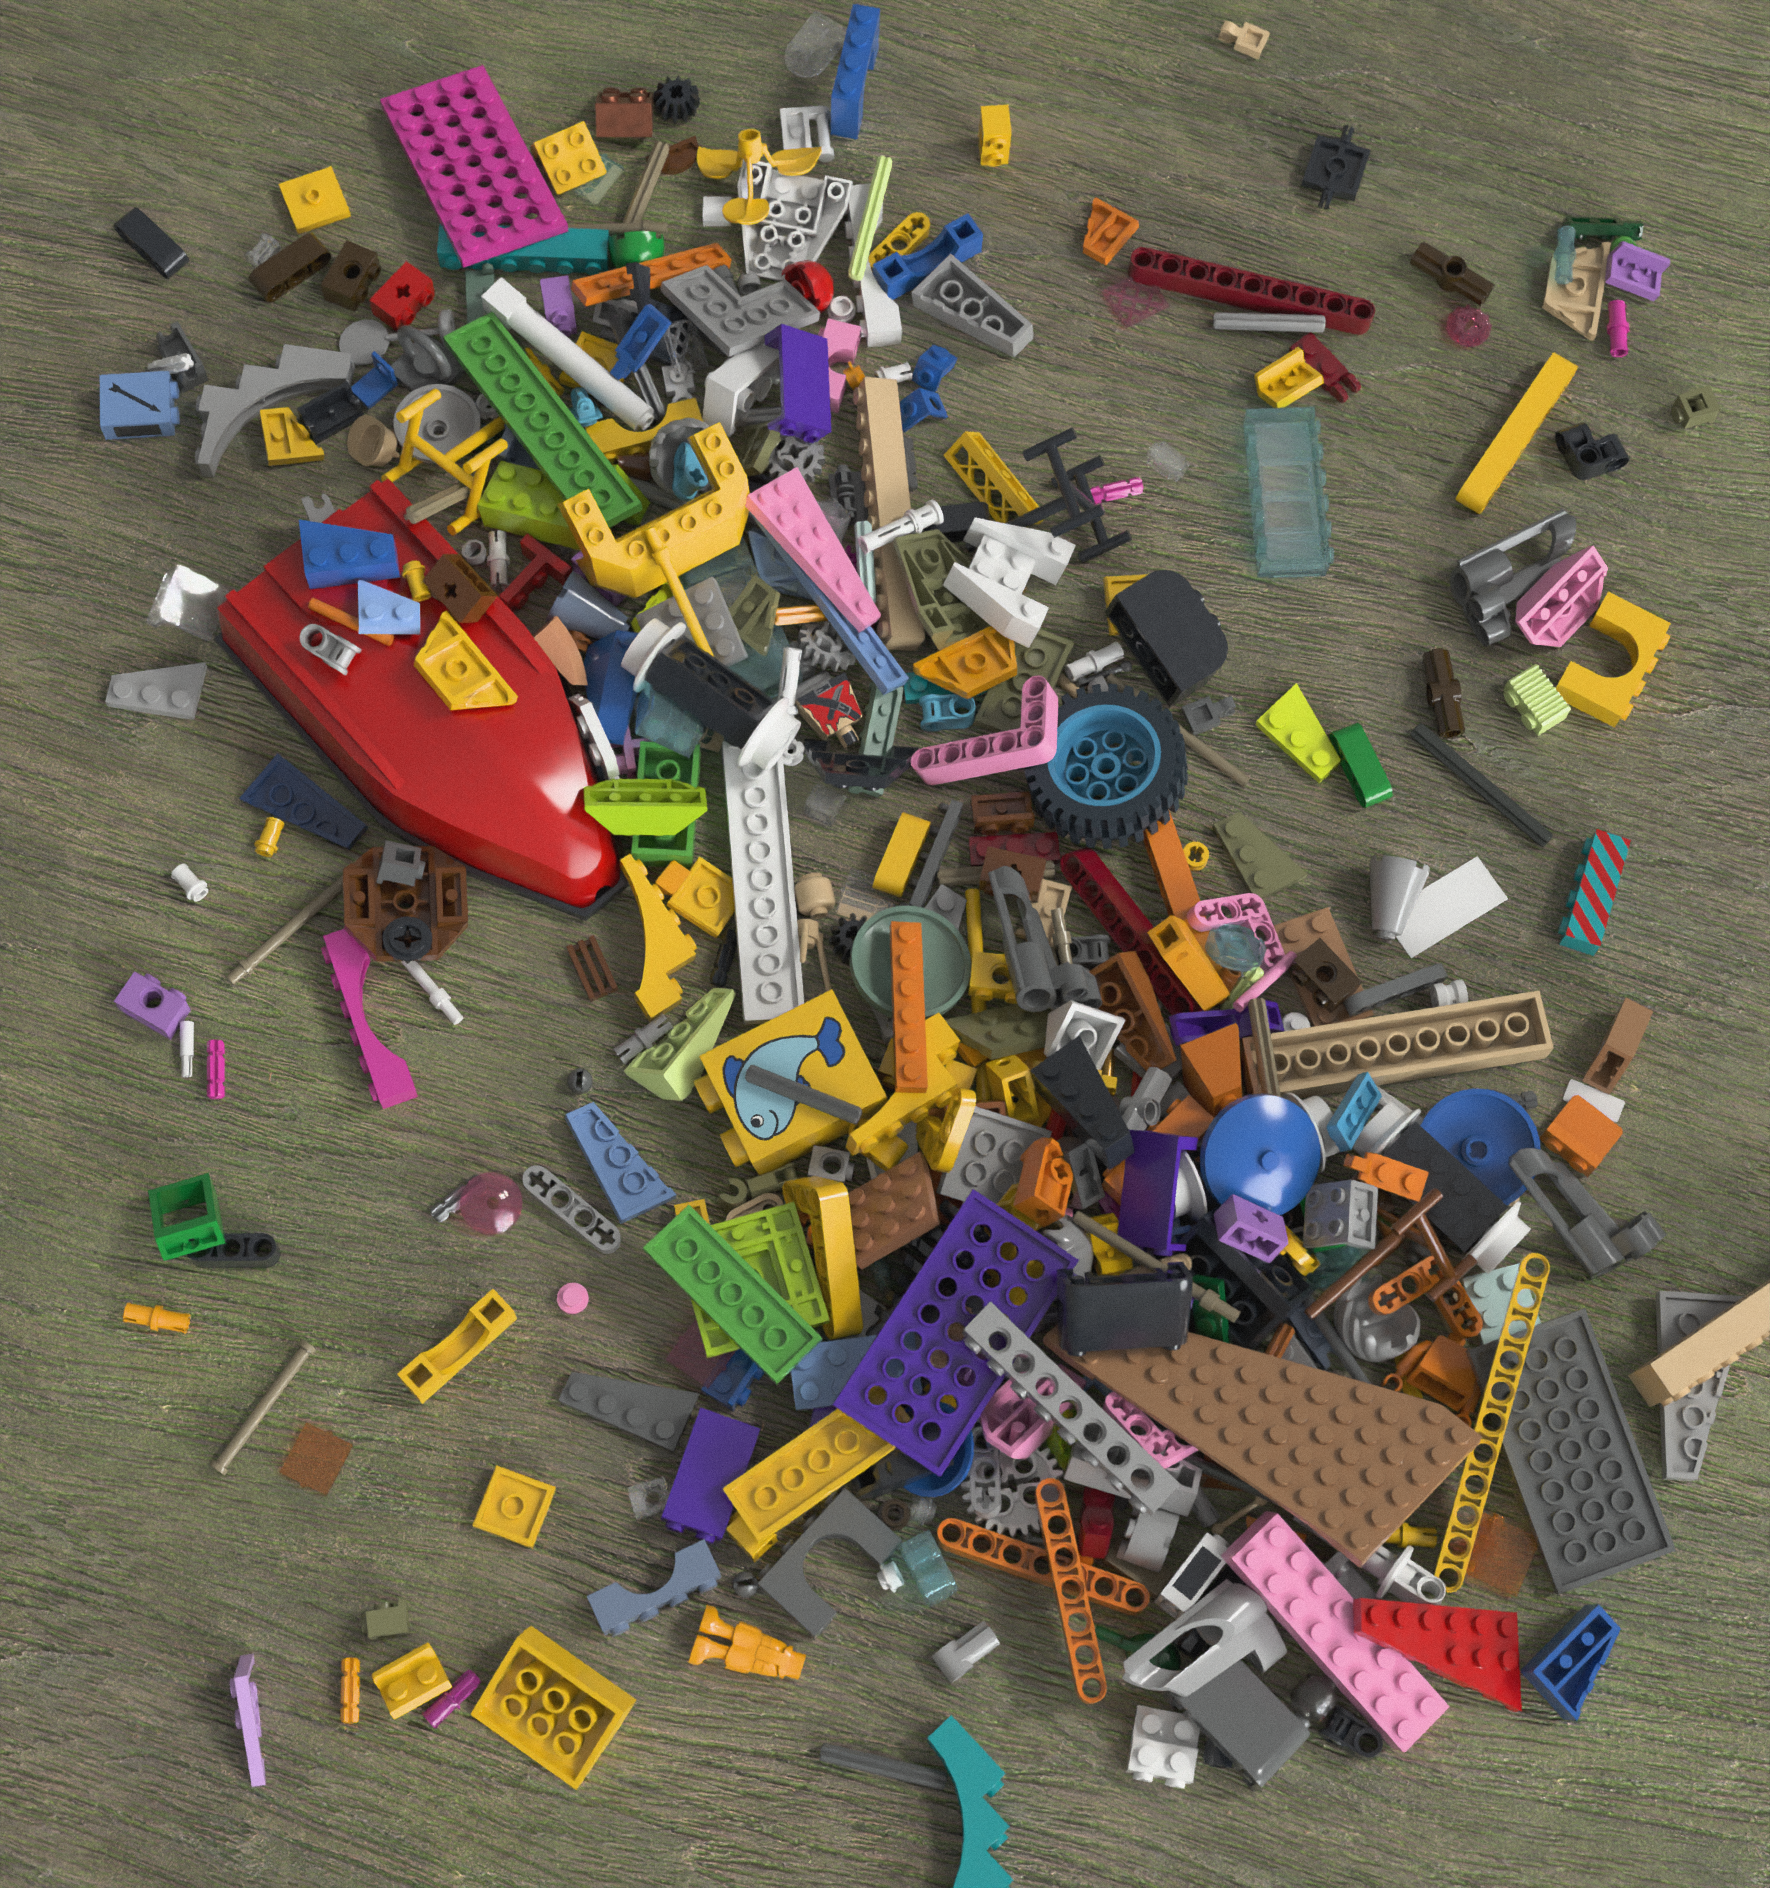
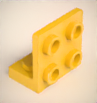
[530,121,607,195]

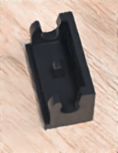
[297,381,365,445]

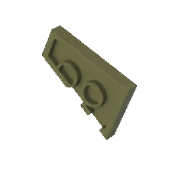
[1212,812,1308,899]

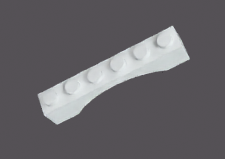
[844,183,902,348]

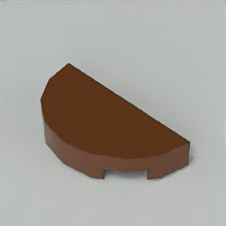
[646,135,698,175]

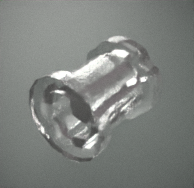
[244,233,282,268]

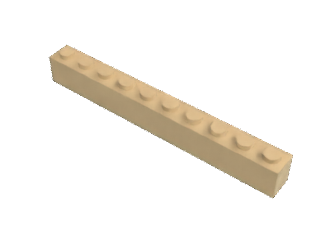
[853,377,925,651]

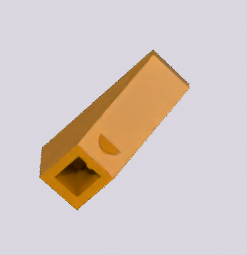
[1147,915,1230,1011]

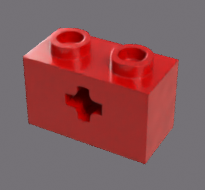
[369,261,435,332]

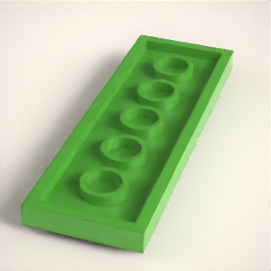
[643,1205,822,1385]

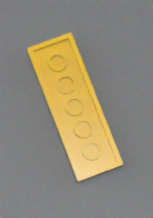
[723,1386,910,1544]

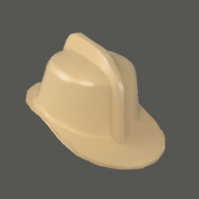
[347,415,400,466]

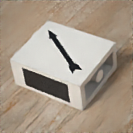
[1154,1533,1230,1619]

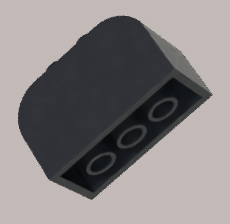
[1104,570,1228,708]

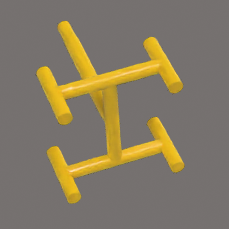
[381,388,508,535]

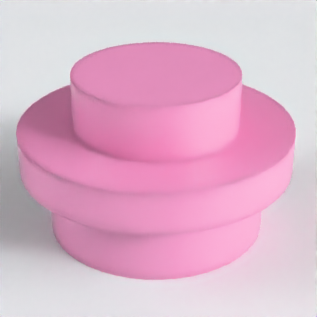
[557,1283,589,1314]

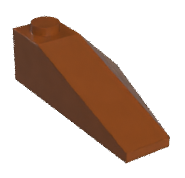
[1089,951,1177,1071]

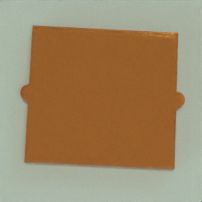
[280,1422,353,1496]

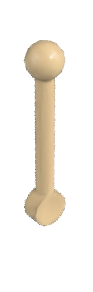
[1211,1496,1267,1536]

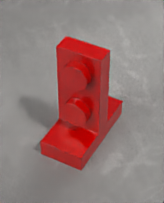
[499,533,572,612]

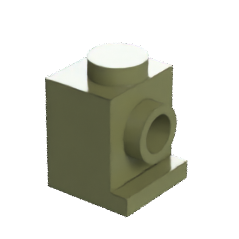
[1671,385,1721,429]
[361,1599,411,1641]

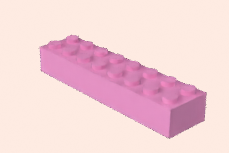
[1221,1511,1449,1753]

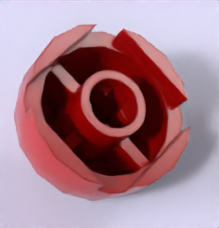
[781,260,834,313]

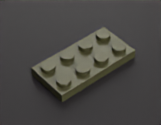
[974,629,1074,733]

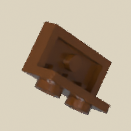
[971,791,1035,836]

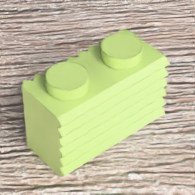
[1503,664,1571,736]

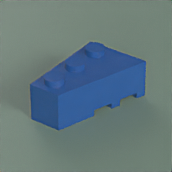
[299,519,400,589]
[1520,1604,1621,1721]

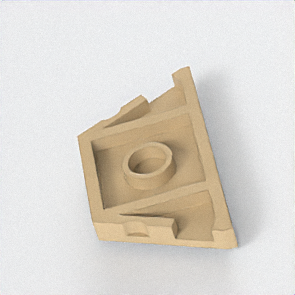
[1542,242,1611,341]

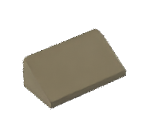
[1103,1535,1173,1599]

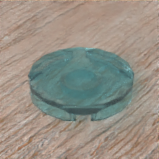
[1205,924,1267,972]

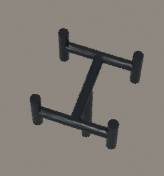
[965,427,1132,563]

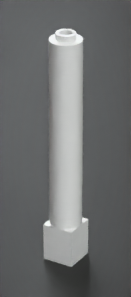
[481,277,654,431]

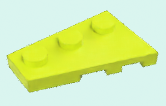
[1255,683,1341,783]

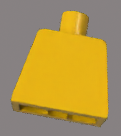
[985,1054,1039,1123]

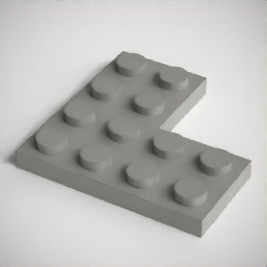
[661,265,820,357]

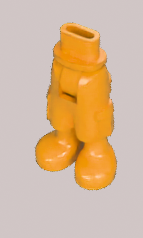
[688,1605,806,1680]

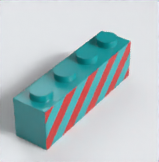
[1557,829,1631,956]

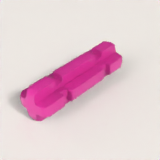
[1090,477,1143,504]
[207,1039,225,1100]

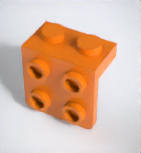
[1539,1095,1623,1177]

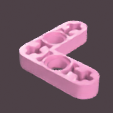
[1187,893,1285,974]
[1102,1392,1198,1469]

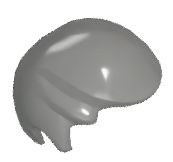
[649,418,712,497]
[1038,1214,1094,1301]
[1334,1274,1420,1363]

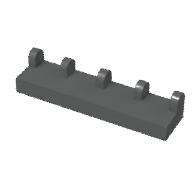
[898,799,963,908]

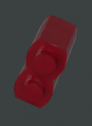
[1078,1486,1115,1559]

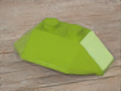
[583,779,707,836]

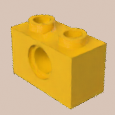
[978,105,1012,167]
[968,951,1018,1004]

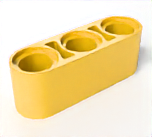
[872,812,931,898]

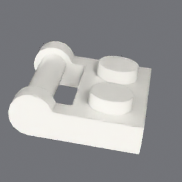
[780,106,834,163]

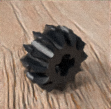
[653,75,700,124]
[829,913,867,963]

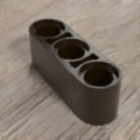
[249,233,332,302]

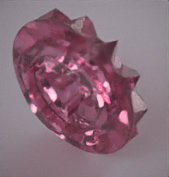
[1446,304,1492,347]

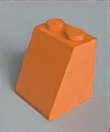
[1180,1023,1242,1118]

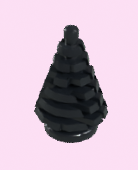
[865,1199,992,1336]

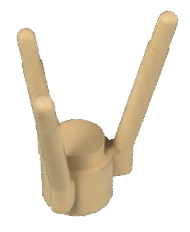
[797,919,831,992]

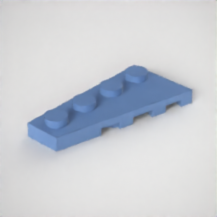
[565,1102,677,1224]

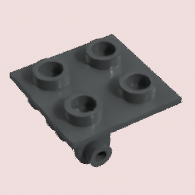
[828,465,869,527]

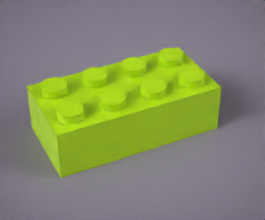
[477,461,580,550]

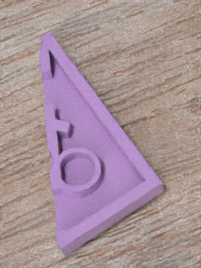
[230,1654,266,1787]

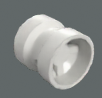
[1430,979,1468,1008]

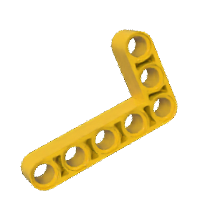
[783,1176,863,1340]

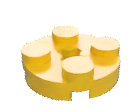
[1280,1225,1321,1276]

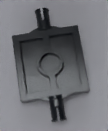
[1301,125,1371,210]

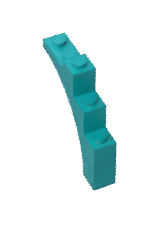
[926,1715,1014,1888]

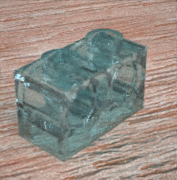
[899,1530,958,1607]

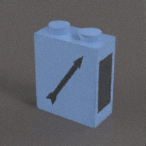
[100,371,180,440]

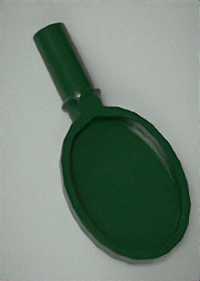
[1095,1624,1180,1671]

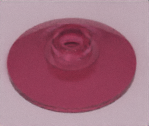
[460,1172,522,1234]

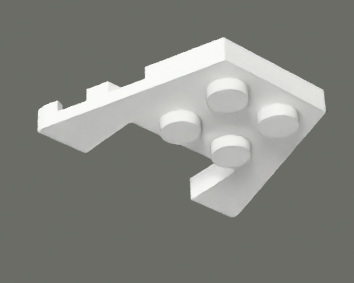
[568,694,620,781]

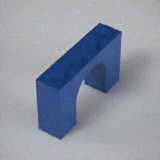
[831,4,880,140]

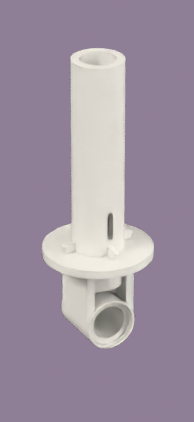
[1293,1516,1446,1605]

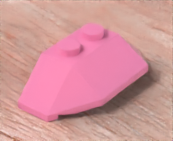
[1515,546,1608,647]
[979,1364,1087,1460]

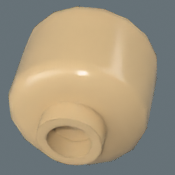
[794,873,835,920]

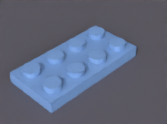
[791,1332,922,1411]

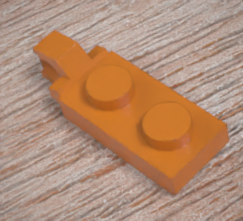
[1343,1152,1429,1202]

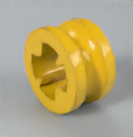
[1183,842,1209,871]

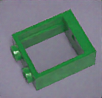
[148,1173,225,1261]

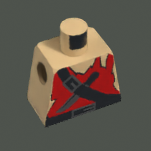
[795,672,862,749]

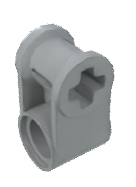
[300,624,362,675]

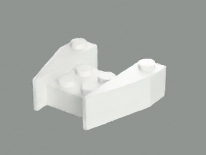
[943,518,1075,648]

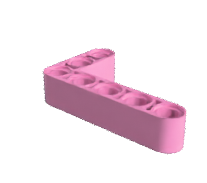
[910,675,1058,785]

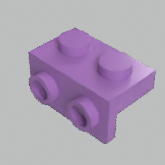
[1605,241,1670,301]

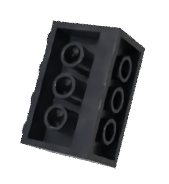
[1164,1205,1317,1350]

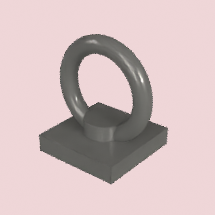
[391,325,466,393]

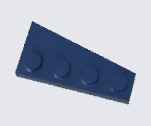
[239,753,369,850]

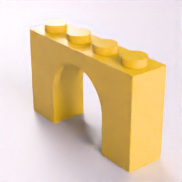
[1556,591,1671,728]

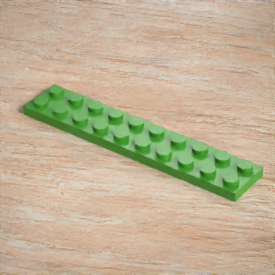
[443,311,642,528]

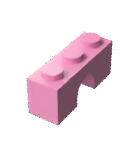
[818,318,861,413]

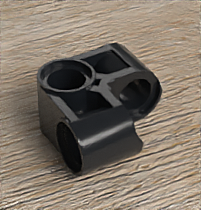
[1555,422,1630,480]

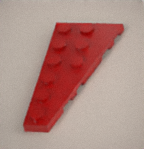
[1353,1598,1522,1712]

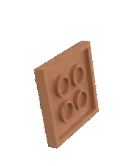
[848,1152,940,1269]

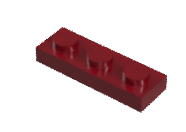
[968,832,1060,867]

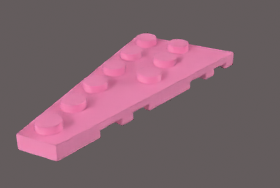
[745,467,881,633]

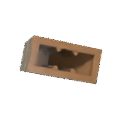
[1582,997,1653,1095]

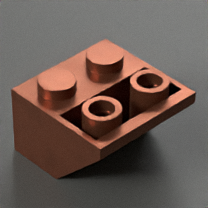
[595,87,653,137]

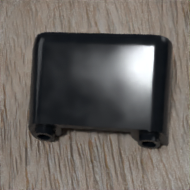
[1056,1262,1193,1356]

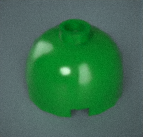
[608,231,664,269]

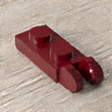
[1289,332,1362,403]

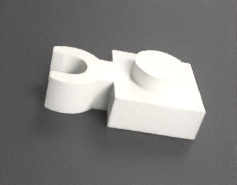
[662,362,695,403]

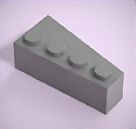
[911,254,1033,358]

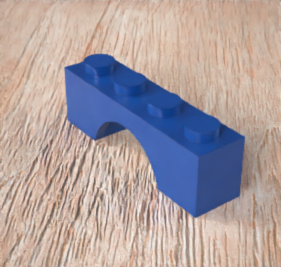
[873,213,983,300]

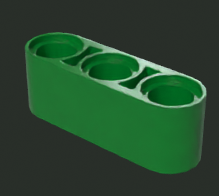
[1329,723,1393,808]

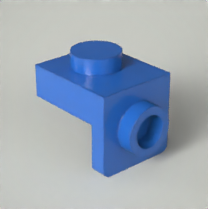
[912,345,958,392]

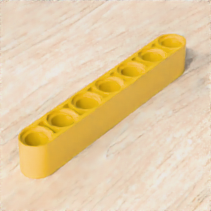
[1455,352,1578,515]

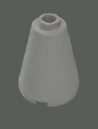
[1369,855,1430,940]

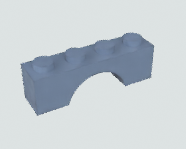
[587,1539,721,1637]

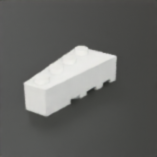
[702,343,780,437]

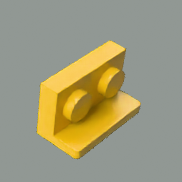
[371,1643,452,1720]

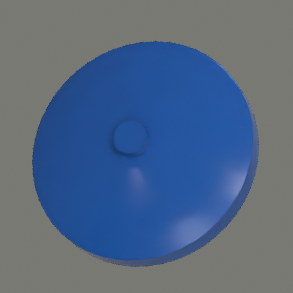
[1420,1088,1541,1205]
[1200,1093,1320,1215]

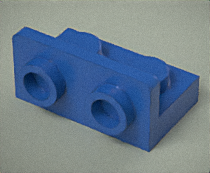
[701,1349,765,1412]

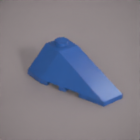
[584,630,639,745]

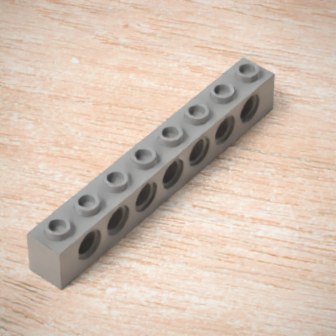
[962,1301,1181,1515]

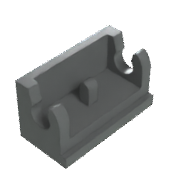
[156,321,208,393]

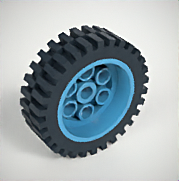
[1024,684,1188,849]

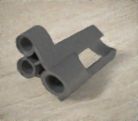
[1450,509,1576,647]
[988,866,1102,1012]
[1508,1148,1667,1279]

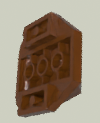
[343,846,468,962]

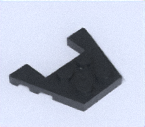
[626,262,690,366]
[804,738,919,791]

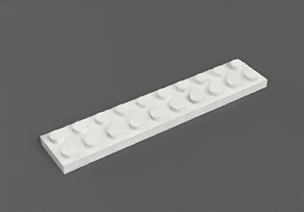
[721,741,804,1025]

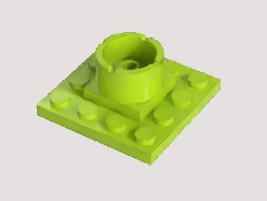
[690,1202,830,1358]

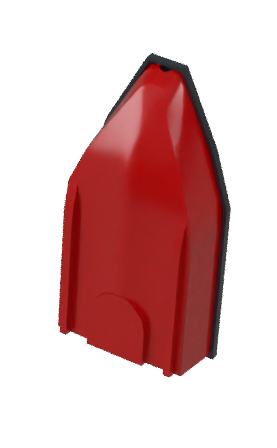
[214,478,630,921]

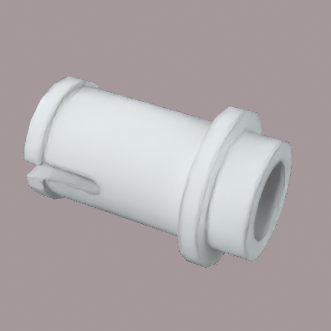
[874,362,912,383]
[171,863,208,902]

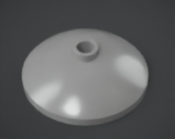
[394,384,481,463]

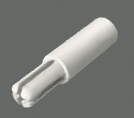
[180,1021,194,1078]

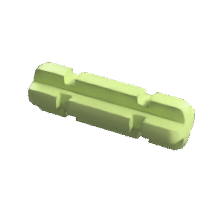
[1220,964,1264,1010]

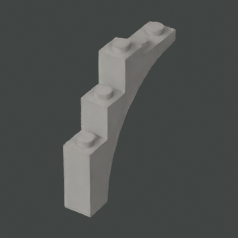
[195,344,355,478]

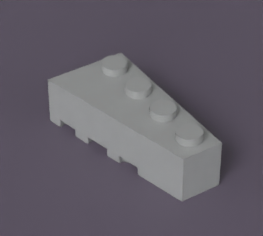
[1064,1425,1202,1517]

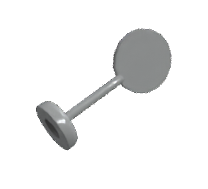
[339,309,456,365]

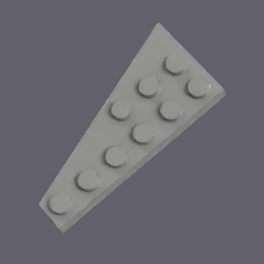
[1655,1291,1744,1481]

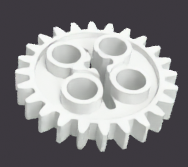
[961,1441,1065,1539]

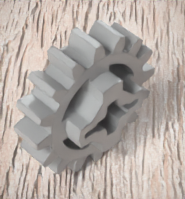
[766,435,825,483]
[797,621,856,672]

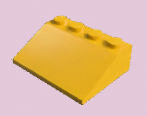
[470,1626,636,1790]

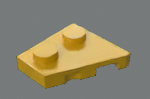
[259,407,324,466]

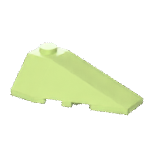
[624,988,736,1101]

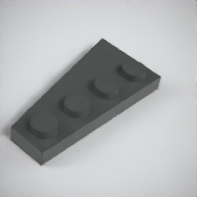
[558,1372,700,1453]

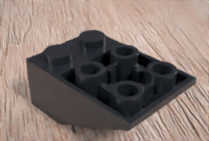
[851,1411,955,1499]

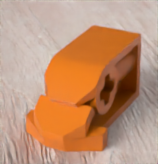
[1013,1137,1073,1228]

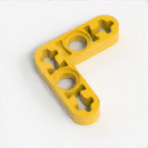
[915,1087,976,1173]

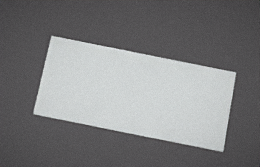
[1396,856,1508,958]

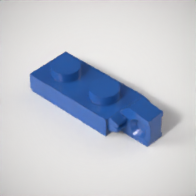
[610,304,672,380]

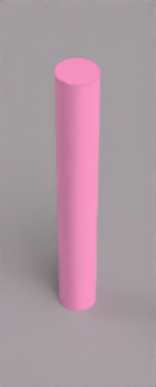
[1233,951,1297,1012]

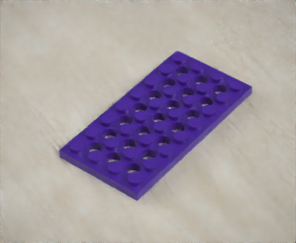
[832,1189,1079,1477]

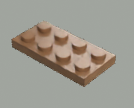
[1273,907,1374,1027]

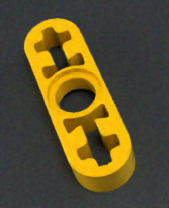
[868,212,930,273]

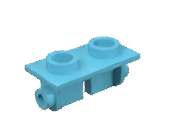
[568,387,603,426]

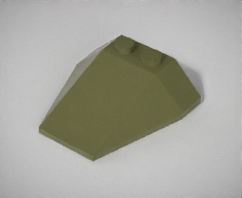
[893,529,991,650]

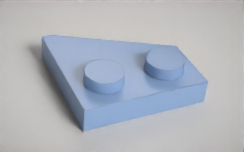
[358,580,420,635]

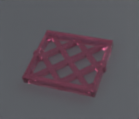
[1102,277,1169,329]

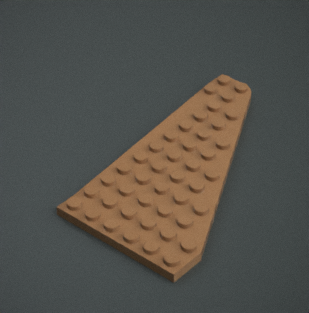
[1043,1324,1482,1568]

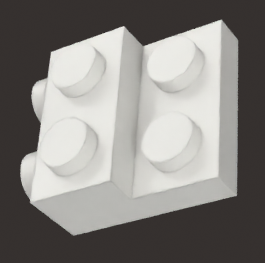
[1126,1705,1200,1789]

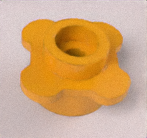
[843,361,865,391]

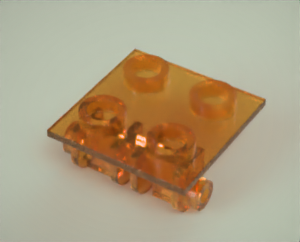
[1466,1512,1538,1597]

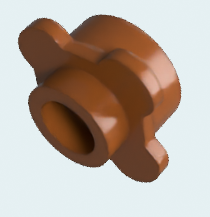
[569,631,592,652]

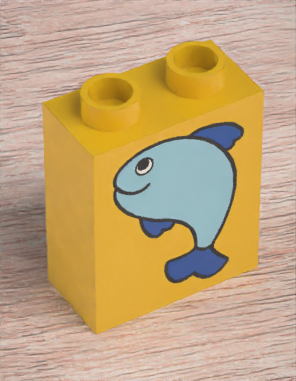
[693,989,888,1175]

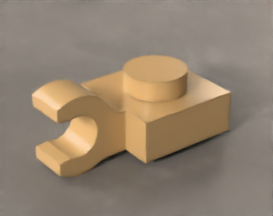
[1218,20,1270,60]

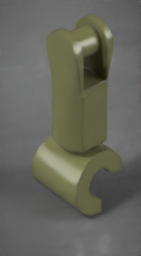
[719,1163,801,1213]

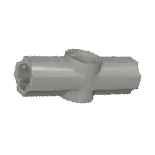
[1119,1067,1172,1130]

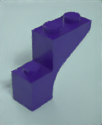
[1169,1000,1285,1046]

